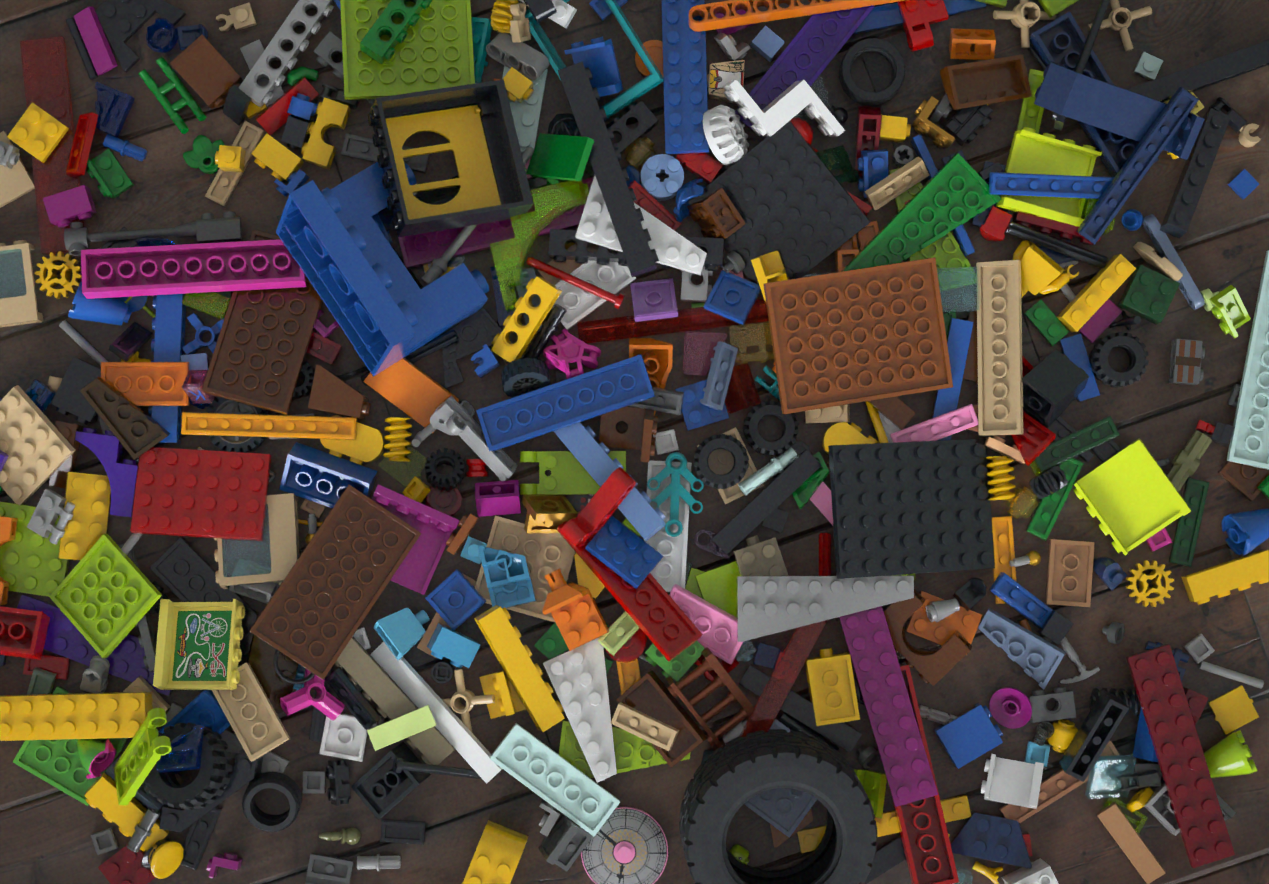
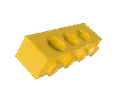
[491,276,562,362]

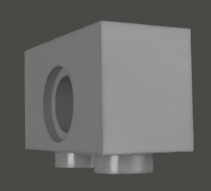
[681,266,713,302]

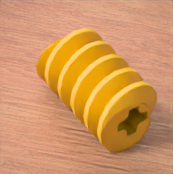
[383,417,412,462]
[986,456,1016,500]

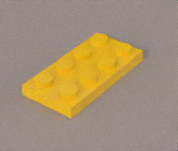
[58,472,111,560]

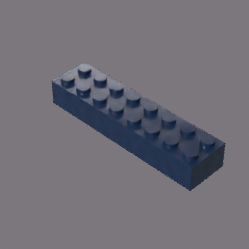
[1030,11,1159,177]

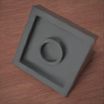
[538,814,593,871]

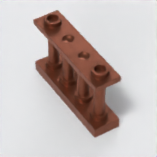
[666,647,762,748]

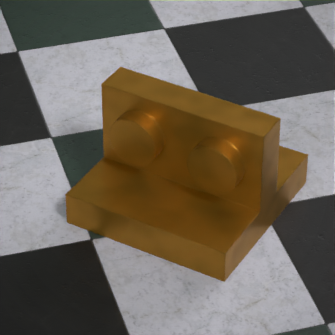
[522,494,578,534]

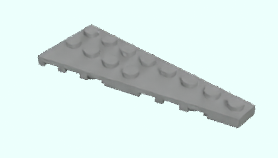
[737,575,914,642]

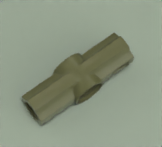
[1166,430,1212,492]

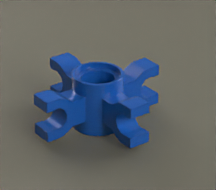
[182,313,225,355]

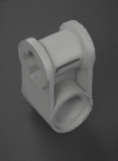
[80,655,110,693]

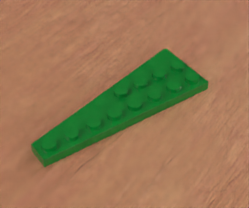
[841,153,1001,272]

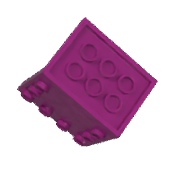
[372,484,460,595]

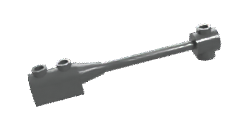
[64,212,243,256]

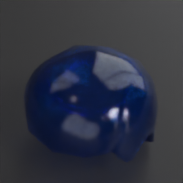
[146,18,178,53]

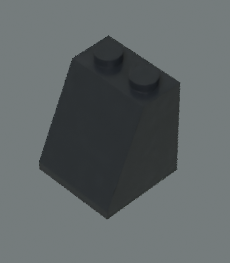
[1022,349,1089,428]

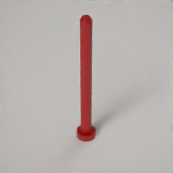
[526,257,625,309]

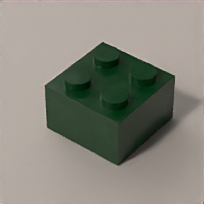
[1117,265,1180,325]

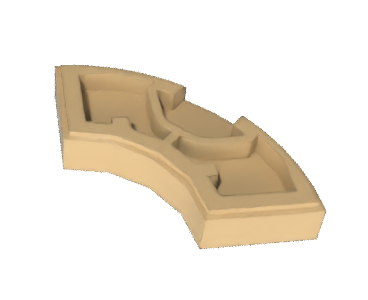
[1133,242,1183,281]

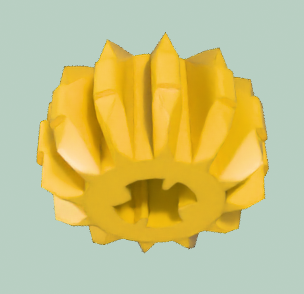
[490,0,519,33]

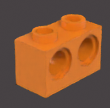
[949,28,996,60]

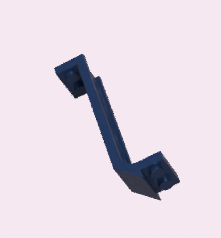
[1034,61,1205,160]

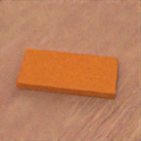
[363,358,459,434]
[101,362,189,406]

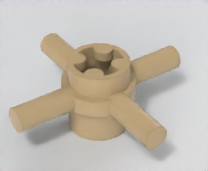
[993,0,1056,48]

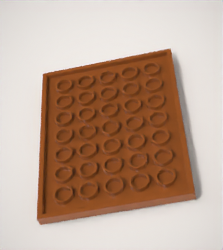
[764,258,953,414]

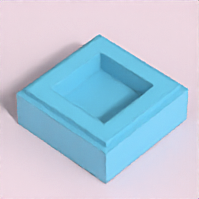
[1024,741,1051,767]

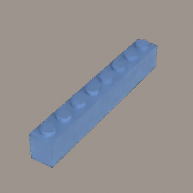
[554,422,666,541]

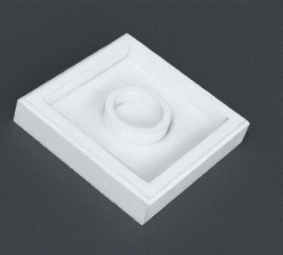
[319,713,369,762]

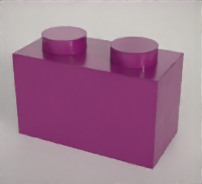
[43,185,97,227]
[475,480,521,517]

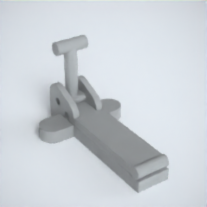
[412,396,518,481]

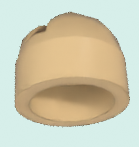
[48,376,63,392]

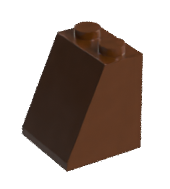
[170,34,244,110]
[308,365,371,420]

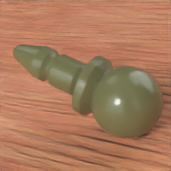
[319,827,361,845]

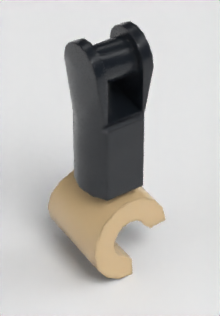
[1209,97,1261,148]

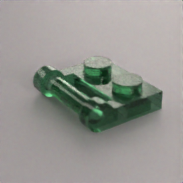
[816,145,859,184]

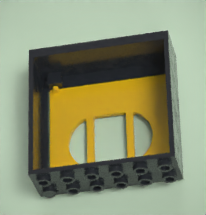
[368,79,533,237]

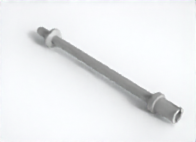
[421,147,534,285]

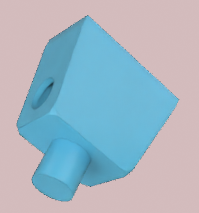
[374,608,429,660]

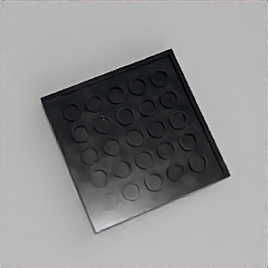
[688,121,871,296]

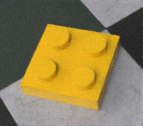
[7,102,69,163]

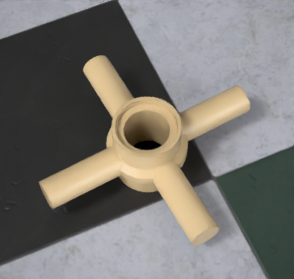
[1088,0,1152,52]
[442,669,495,732]

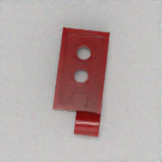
[897,0,949,52]

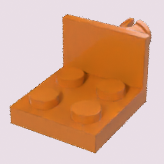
[542,568,609,651]

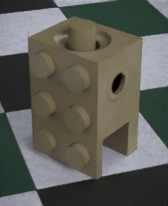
[733,535,789,576]

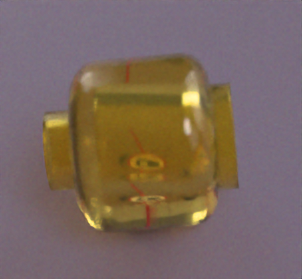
[624,136,656,169]
[1006,486,1038,520]

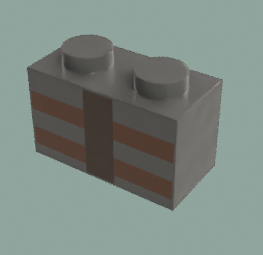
[1168,339,1205,385]

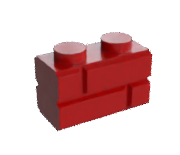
[675,153,723,185]

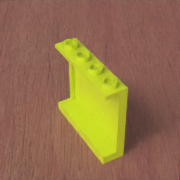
[996,127,1102,227]
[1073,438,1191,555]

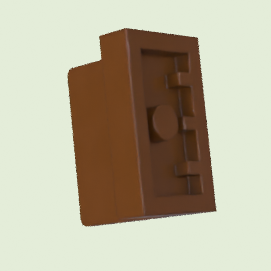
[687,188,746,239]

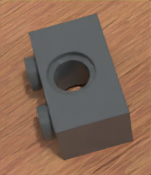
[1026,687,1076,723]

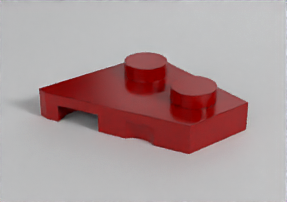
[1011,412,1056,466]

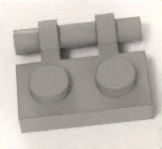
[27,489,76,544]

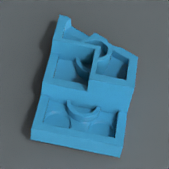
[478,545,536,608]

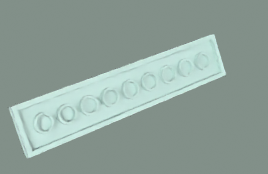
[1226,250,1269,470]

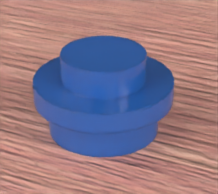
[1122,209,1143,231]

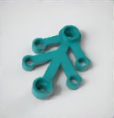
[647,452,704,537]

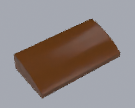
[939,54,1032,110]
[616,670,707,768]

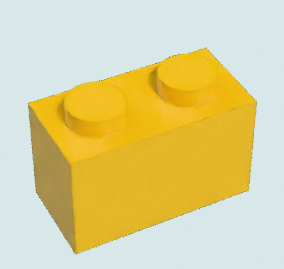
[251,134,304,182]

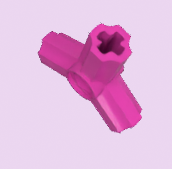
[280,668,345,721]

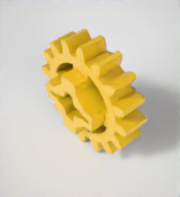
[34,251,82,299]
[1126,560,1174,607]

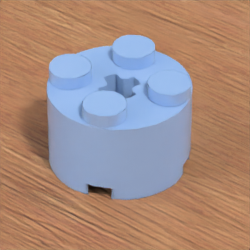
[641,154,684,201]

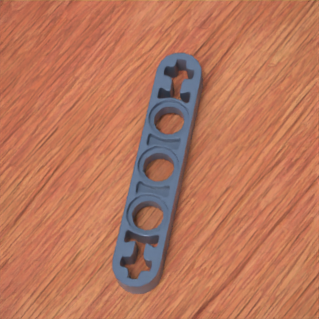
[1142,214,1205,310]

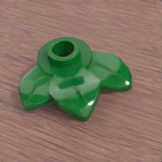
[183,135,224,174]

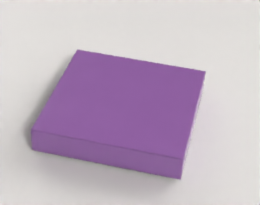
[630,278,678,322]

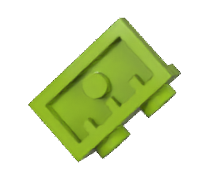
[854,769,887,818]

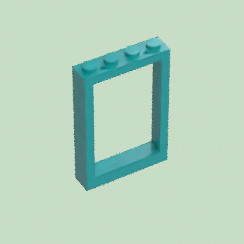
[525,0,664,121]

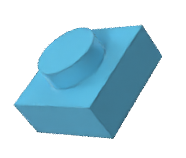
[460,536,487,564]

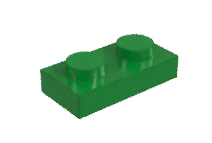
[1024,299,1069,346]

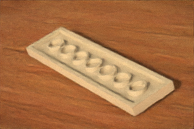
[976,260,1023,436]

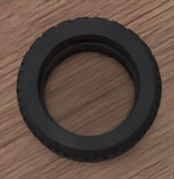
[242,771,302,832]

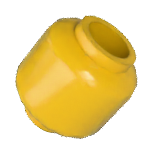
[1047,719,1078,753]

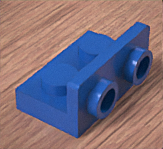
[858,149,888,198]

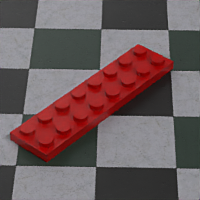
[557,509,703,661]

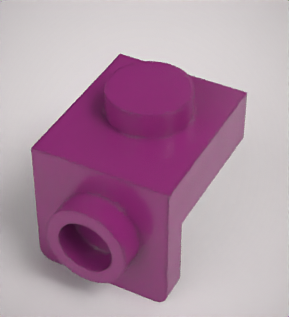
[207,852,242,878]

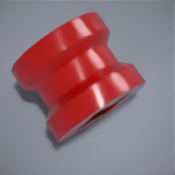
[466,459,488,477]

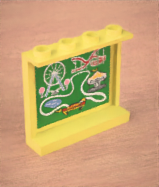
[153,599,245,690]

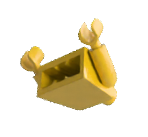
[1013,239,1079,298]

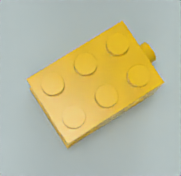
[804,648,860,726]

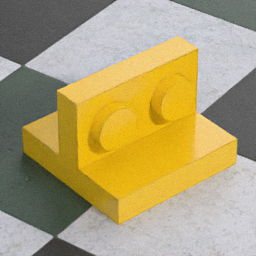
[479,670,526,719]

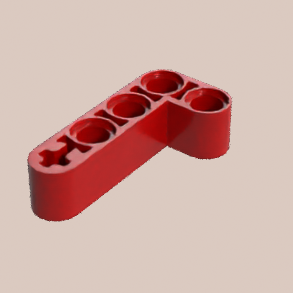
[560,467,636,548]

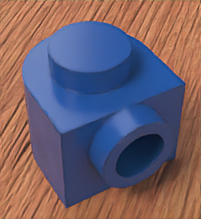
[287,93,317,120]

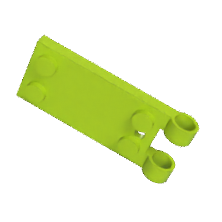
[520,451,626,495]
[113,708,172,805]

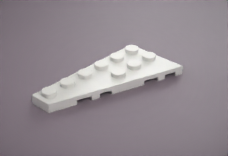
[575,176,707,276]
[543,636,617,783]

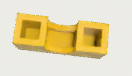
[301,97,351,170]

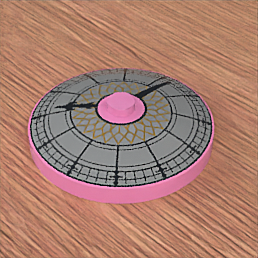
[581,806,668,884]

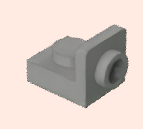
[714,32,750,61]
[0,141,20,169]
[539,801,561,836]

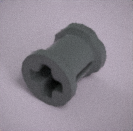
[892,145,913,168]

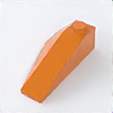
[629,338,673,416]

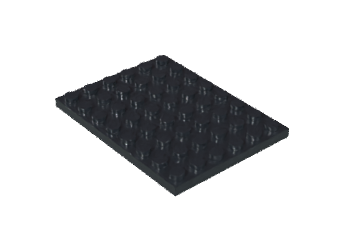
[828,439,995,579]

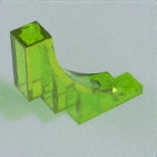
[490,179,589,310]

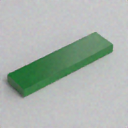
[1026,457,1084,541]

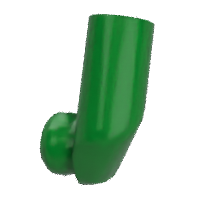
[287,66,319,86]

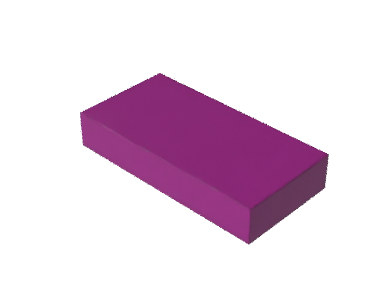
[1079,299,1122,343]

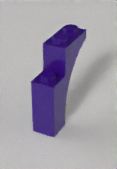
[75,427,138,517]

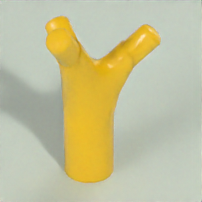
[972,861,1003,884]

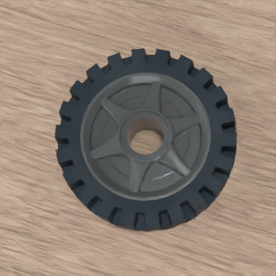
[206,396,270,453]

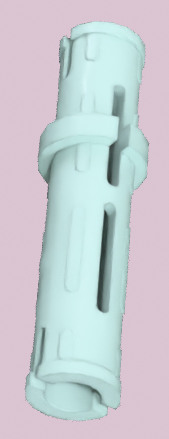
[738,447,798,496]

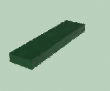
[1035,415,1120,472]
[1169,478,1210,567]

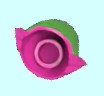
[76,739,116,779]

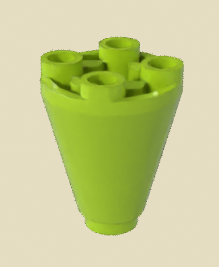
[1204,730,1258,778]

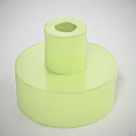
[1200,288,1219,312]

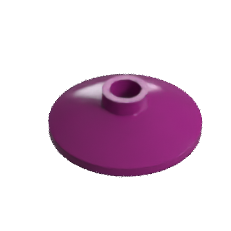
[989,687,1032,729]

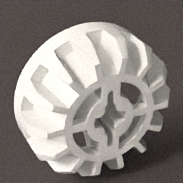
[703,105,749,165]

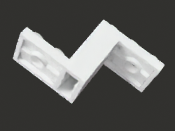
[723,79,845,137]

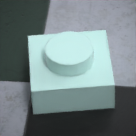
[1133,52,1163,81]

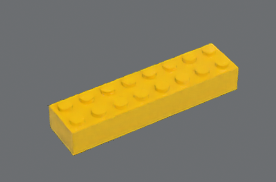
[0,692,153,741]

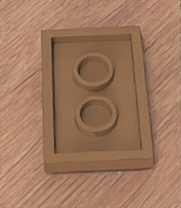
[1045,539,1095,607]

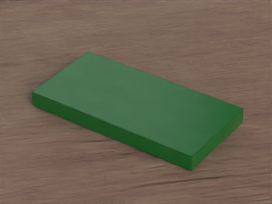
[526,133,594,181]

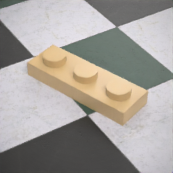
[865,156,929,211]
[611,702,679,751]

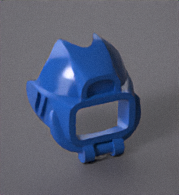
[673,179,706,222]

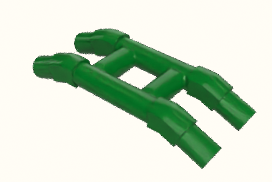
[138,56,206,134]

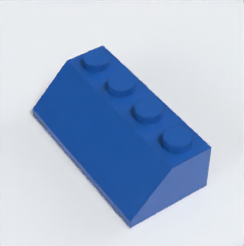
[279,442,377,508]

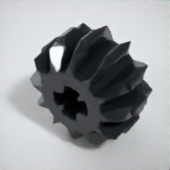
[1029,466,1068,499]

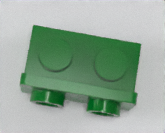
[86,149,134,199]

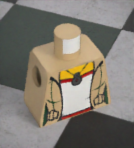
[707,60,745,104]

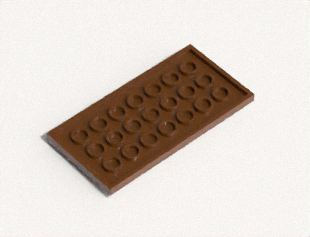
[202,229,322,415]
[249,485,421,680]

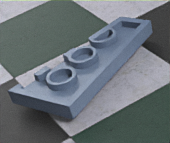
[978,608,1066,690]

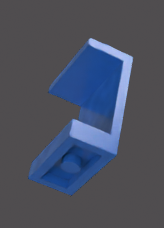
[564,36,623,97]
[933,703,1003,769]

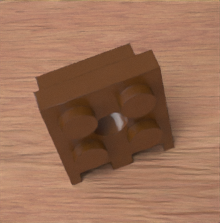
[599,406,658,462]

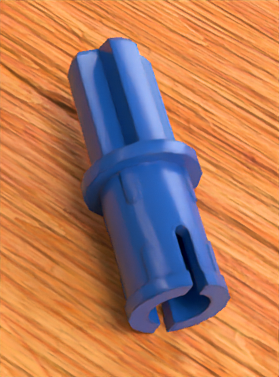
[103,134,147,161]

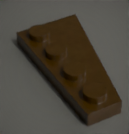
[80,376,170,460]

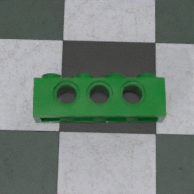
[360,0,432,64]

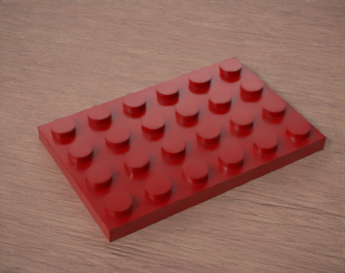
[130,447,271,541]

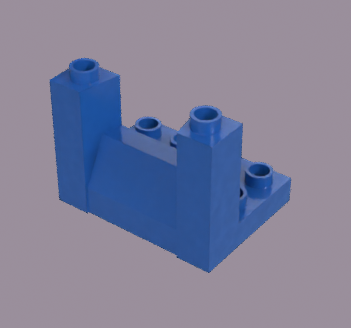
[276,162,489,377]

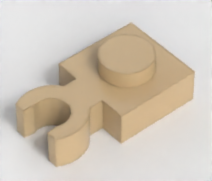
[216,3,257,32]
[510,3,531,43]

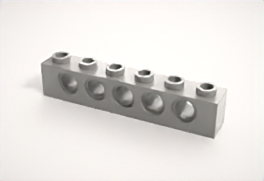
[239,0,334,108]

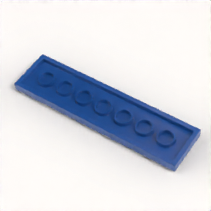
[662,0,709,155]
[476,354,655,452]

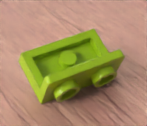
[1209,285,1251,338]

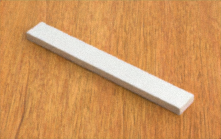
[370,641,502,783]

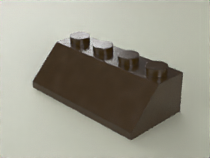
[247,614,298,709]

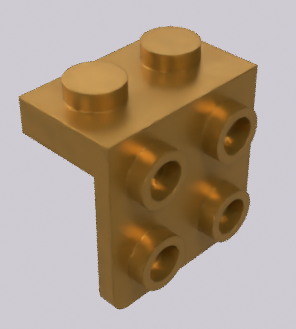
[912,96,955,148]

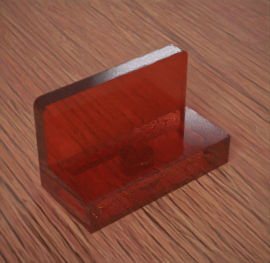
[725,363,761,414]

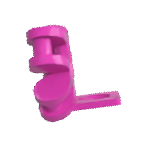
[543,328,601,379]

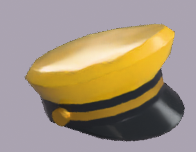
[142,839,184,879]

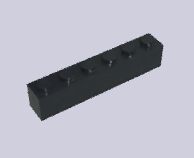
[1160,108,1231,239]

